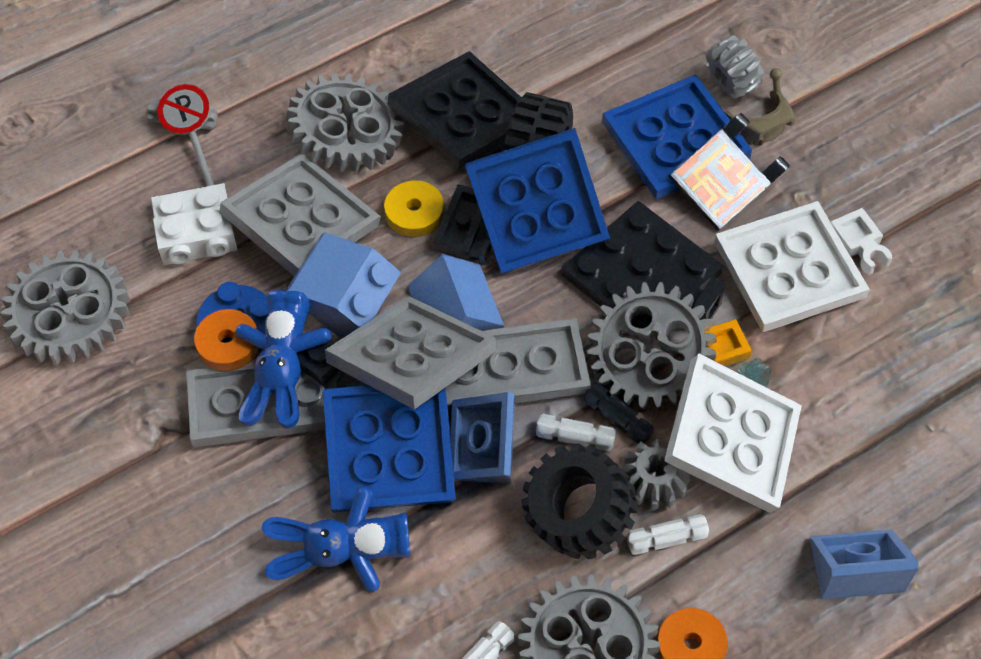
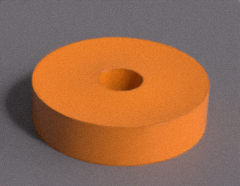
[194,309,259,371]
[657,608,728,659]

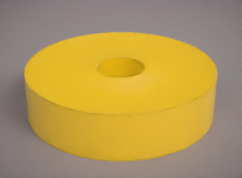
[384,180,444,237]

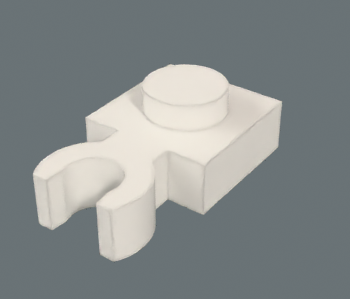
[831,208,892,275]

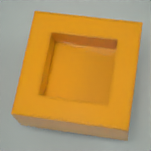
[704,319,752,367]

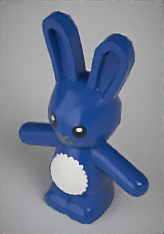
[235,290,331,429]
[262,486,411,592]

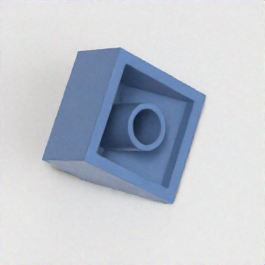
[286,232,401,339]

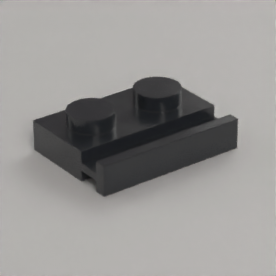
[432,184,492,265]

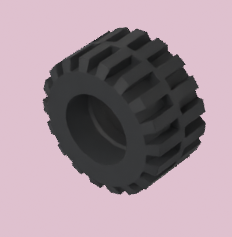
[503,92,573,151]
[521,444,638,559]

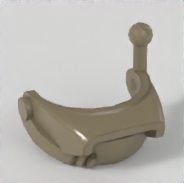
[724,68,795,145]

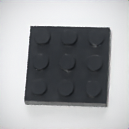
[387,51,521,169]
[562,200,723,329]

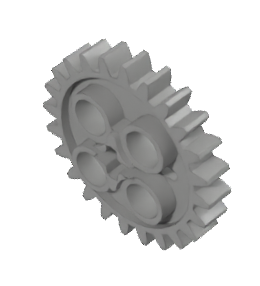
[286,73,404,172]
[1,249,130,365]
[587,282,717,411]
[518,574,660,659]

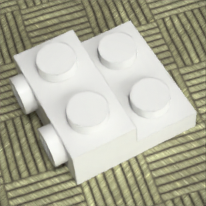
[151,183,238,265]

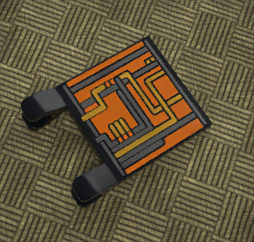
[668,113,789,231]

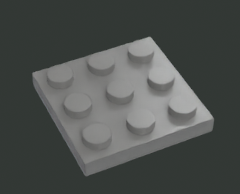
[219,154,381,276]
[325,296,497,409]

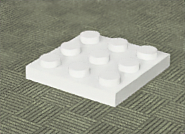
[714,201,870,333]
[664,353,802,513]

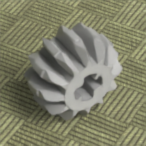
[704,35,764,99]
[621,438,691,511]

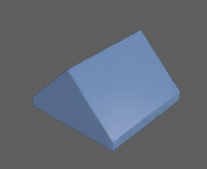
[408,254,504,331]
[450,392,515,484]
[810,529,918,599]

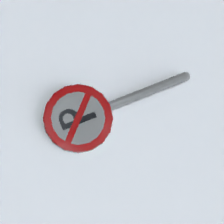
[157,84,214,186]

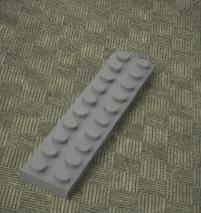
[186,318,591,448]

